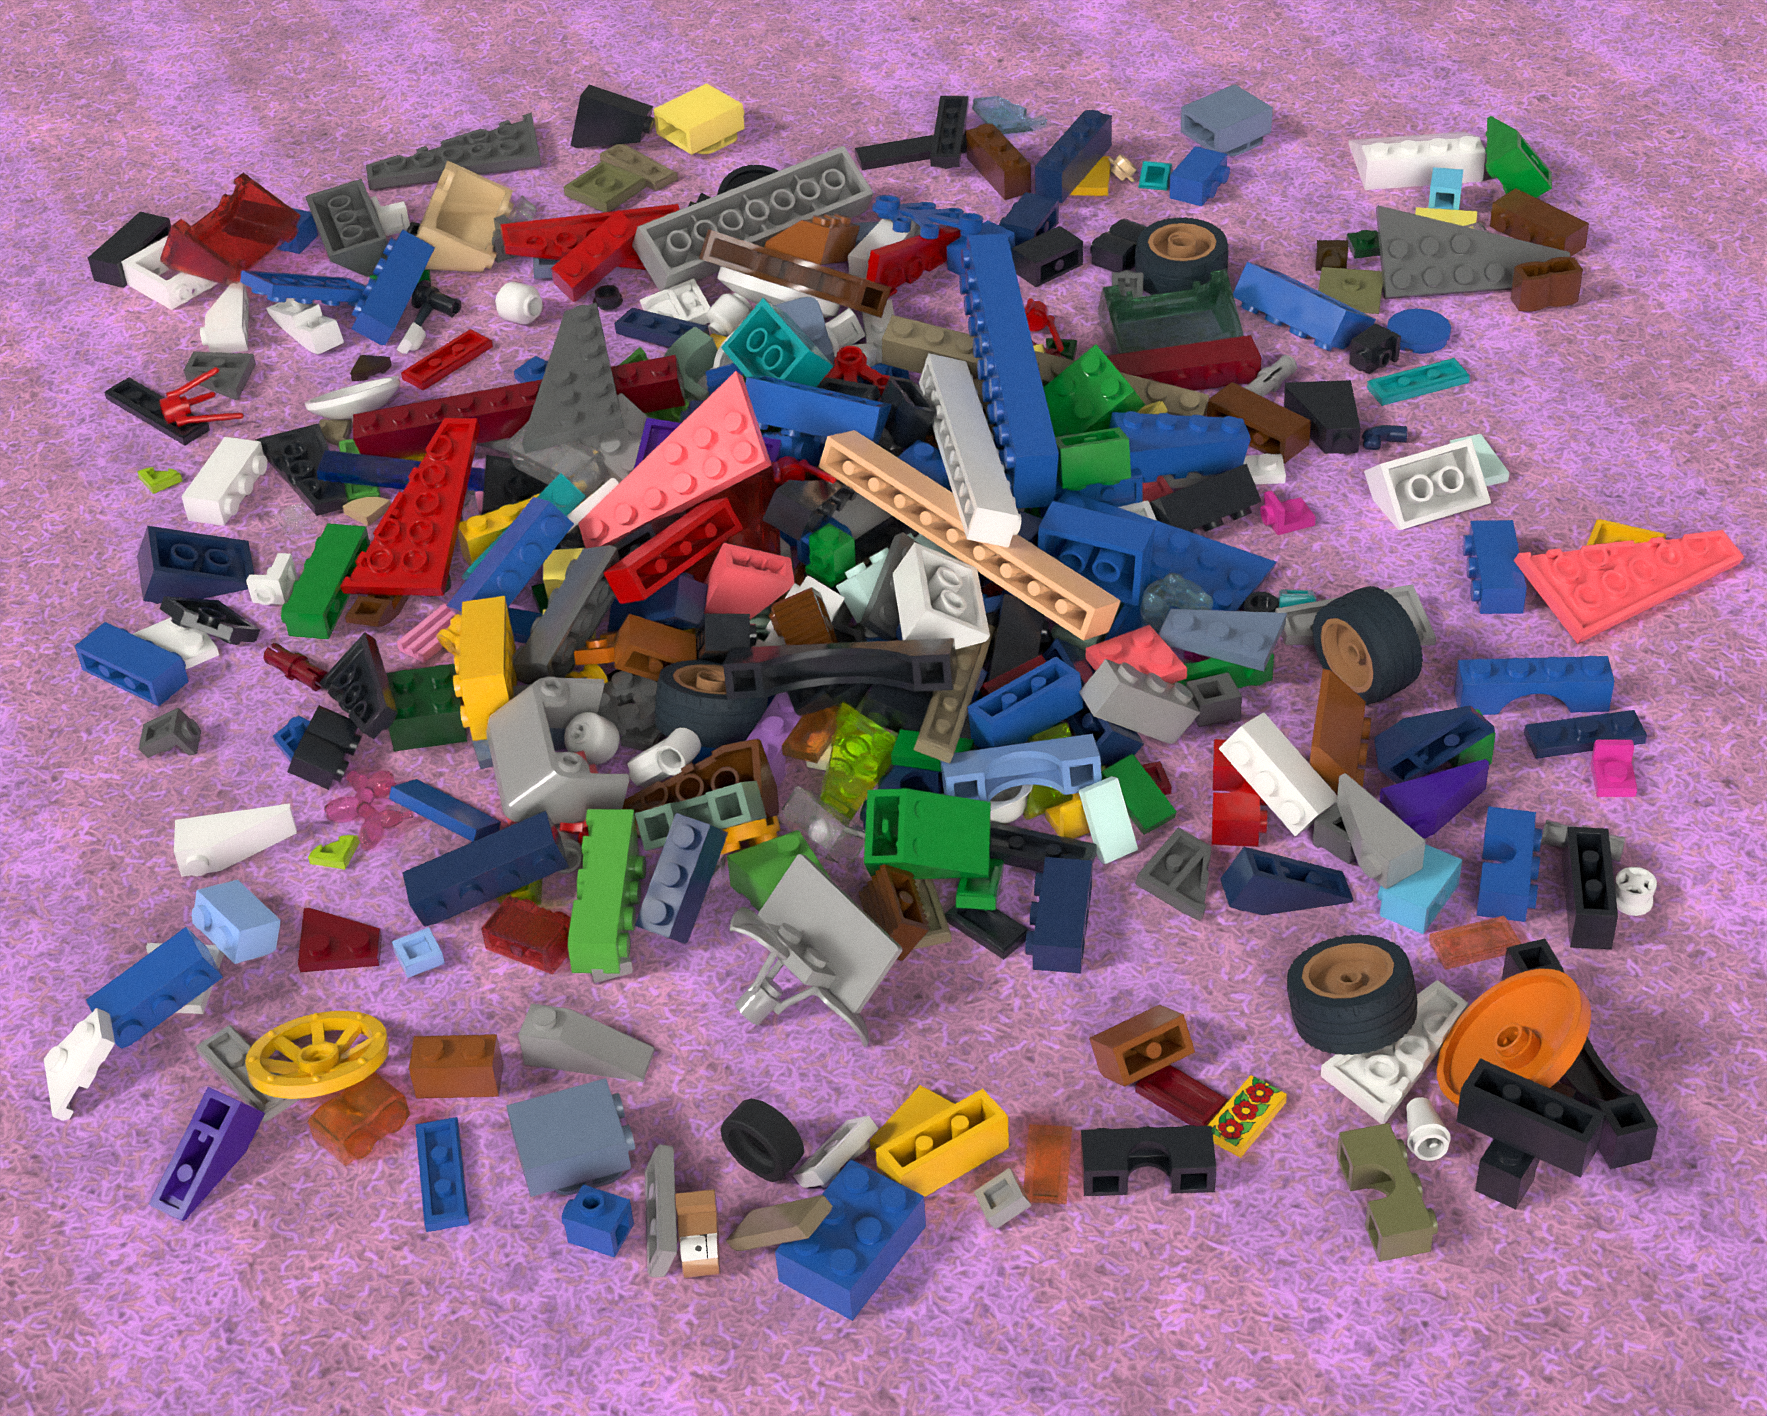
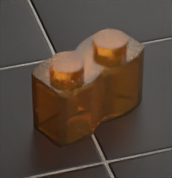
[307,1072,410,1166]

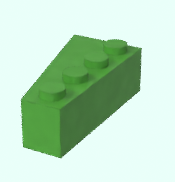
[568,809,646,974]
[727,829,830,911]

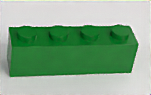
[281,523,370,640]

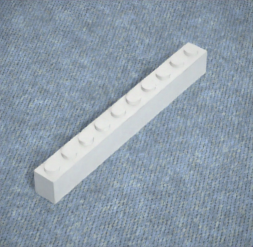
[919,353,1021,547]

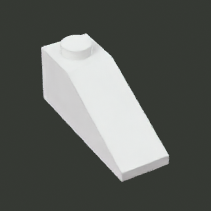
[200,276,249,353]
[174,803,297,877]

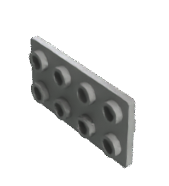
[757,854,902,1014]

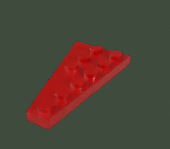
[500,204,680,270]
[340,418,480,596]

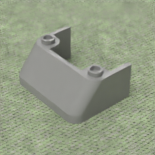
[486,677,629,824]

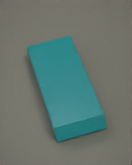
[1367,358,1470,406]

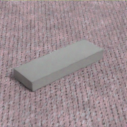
[196,1025,300,1123]
[645,1144,677,1277]

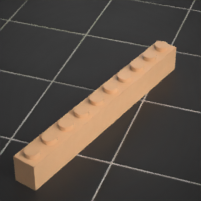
[818,430,1121,641]

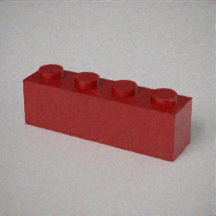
[603,497,743,604]

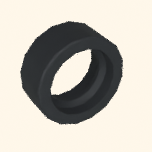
[720,1098,804,1182]

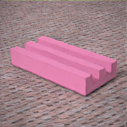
[397,603,455,663]

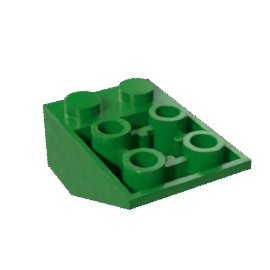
[1485,116,1552,198]
[1055,427,1131,491]
[864,789,991,879]

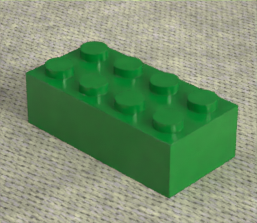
[1043,344,1146,437]

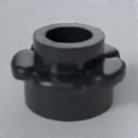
[593,285,623,310]

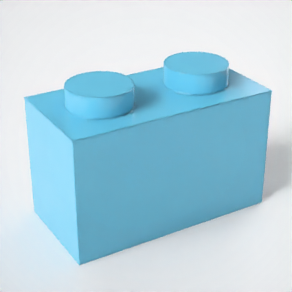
[1377,844,1462,934]

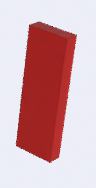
[401,329,493,391]

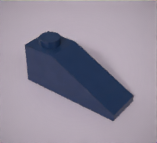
[1374,705,1495,784]
[1220,846,1354,915]

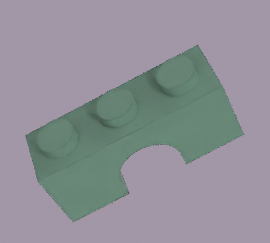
[635,781,767,851]

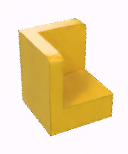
[1045,793,1090,839]

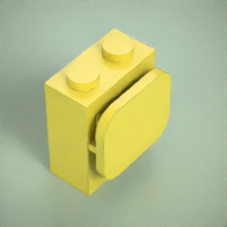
[653,83,745,155]

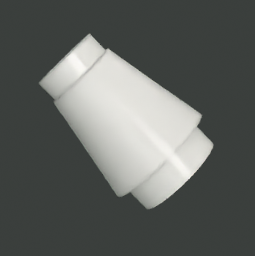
[1406,1097,1451,1161]

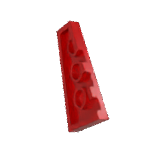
[866,226,961,298]

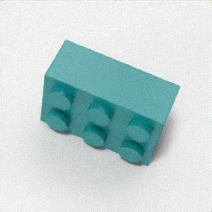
[721,298,833,387]

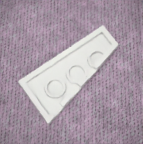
[1321,980,1469,1124]

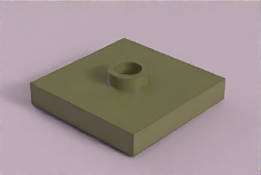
[563,161,646,212]
[1318,267,1383,314]

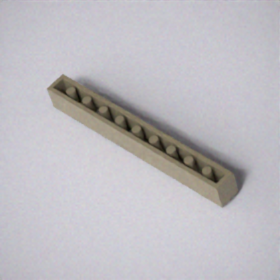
[882,315,1210,417]

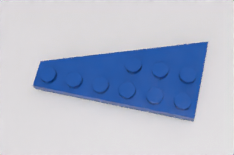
[1057,490,1277,611]

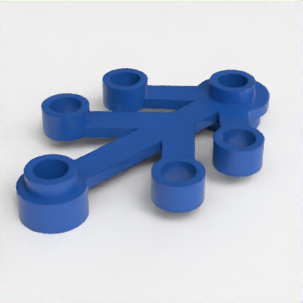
[872,195,983,239]

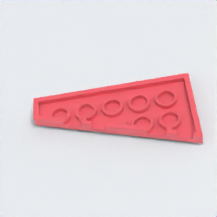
[578,371,772,548]
[1514,530,1744,644]

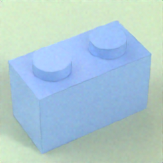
[192,879,281,964]

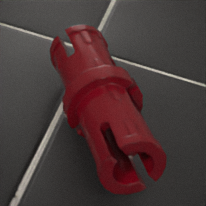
[263,643,328,691]

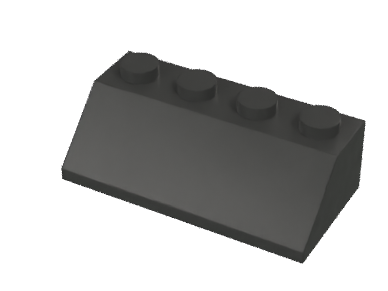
[305,179,388,277]
[513,545,620,685]

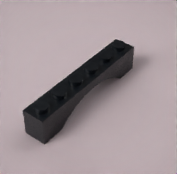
[762,444,888,541]
[723,638,957,699]
[1501,938,1658,1170]

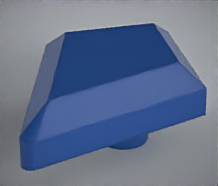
[273,715,310,762]

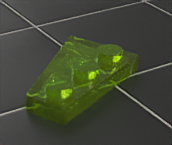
[820,702,897,820]

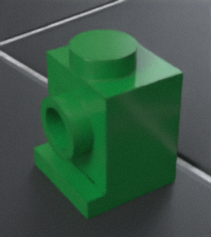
[805,523,856,588]

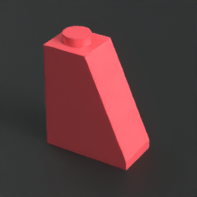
[704,543,795,620]

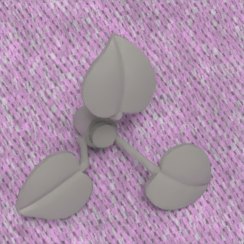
[729,907,869,1047]

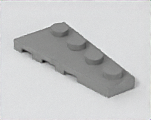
[1275,584,1436,646]

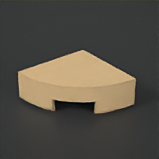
[343,497,391,526]

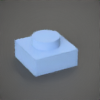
[392,927,445,978]

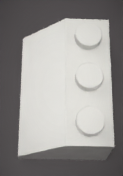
[1364,438,1491,530]
[893,542,990,649]

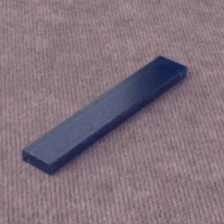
[317,450,484,497]

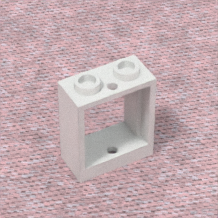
[121,235,219,310]

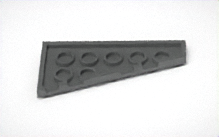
[366,112,541,190]
[1376,205,1570,299]
[522,303,625,454]

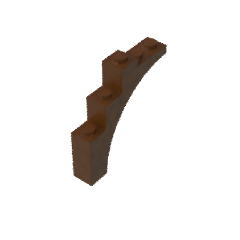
[699,229,891,318]

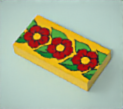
[1208,1075,1287,1158]

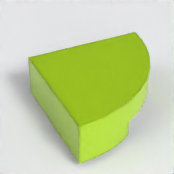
[137,467,183,494]
[308,835,360,870]

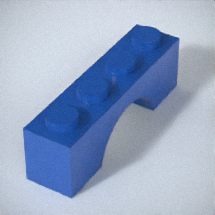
[1454,656,1615,715]

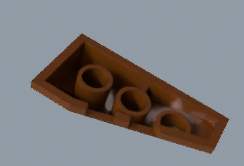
[622,738,780,838]

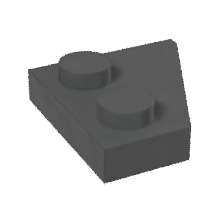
[1135,827,1211,921]

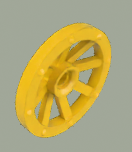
[245,1011,389,1099]

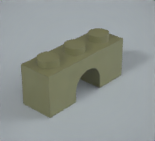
[1337,1123,1438,1262]

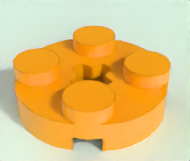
[720,816,781,855]

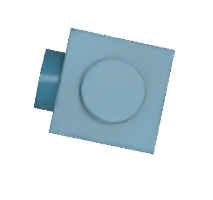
[1428,167,1464,210]

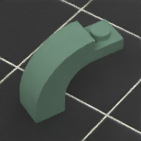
[664,327,718,403]

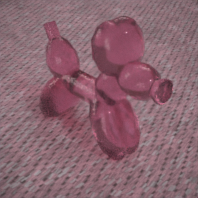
[324,770,413,851]

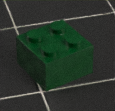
[386,664,467,752]

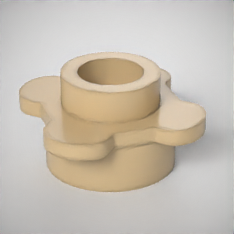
[1108,154,1137,182]

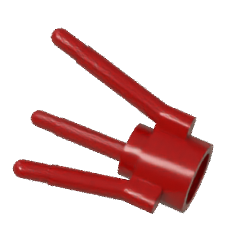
[1025,298,1064,352]
[159,367,244,427]
[770,456,836,486]

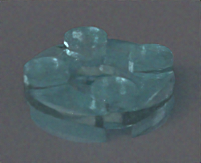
[1139,573,1213,635]

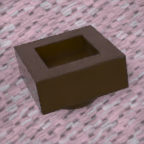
[1315,240,1348,271]

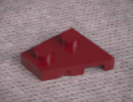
[298,908,382,973]

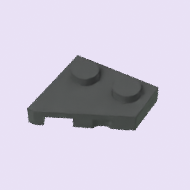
[184,351,256,400]

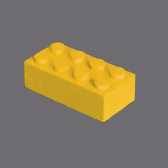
[453,596,518,741]

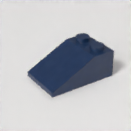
[137,525,254,604]

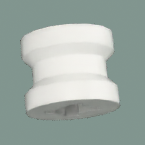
[1615,867,1657,916]

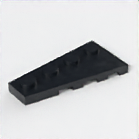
[255,423,348,516]
[319,632,398,739]

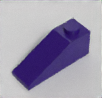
[1379,759,1489,840]
[148,1087,265,1222]

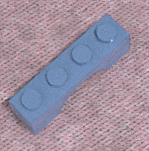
[940,734,1102,802]

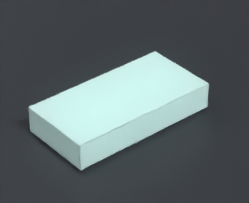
[1449,434,1509,486]
[1078,776,1138,864]

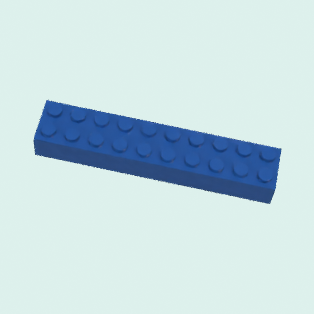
[959,233,1059,508]

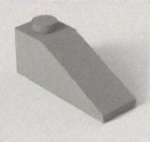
[1337,773,1426,889]
[518,1003,655,1082]

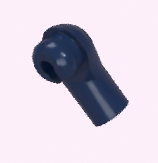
[1362,425,1407,450]

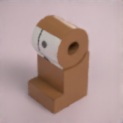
[675,1189,720,1278]

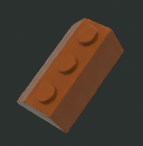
[765,213,860,265]
[1310,669,1372,796]

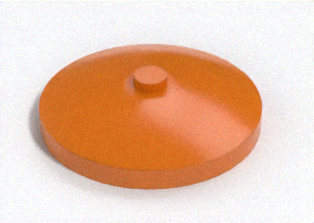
[1437,969,1591,1108]

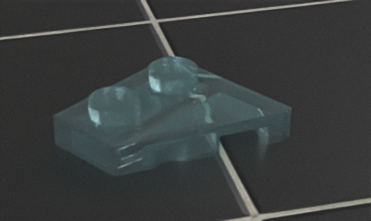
[972,96,1047,136]

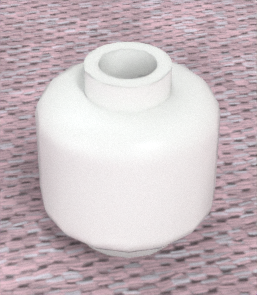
[495,282,543,325]
[707,293,753,337]
[564,712,620,765]

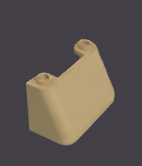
[416,161,514,272]

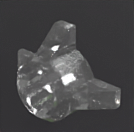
[508,195,537,223]

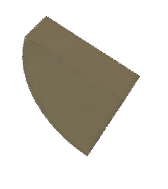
[319,419,353,446]

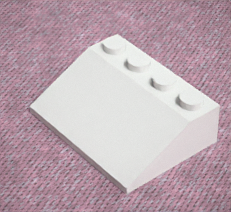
[1349,132,1486,190]

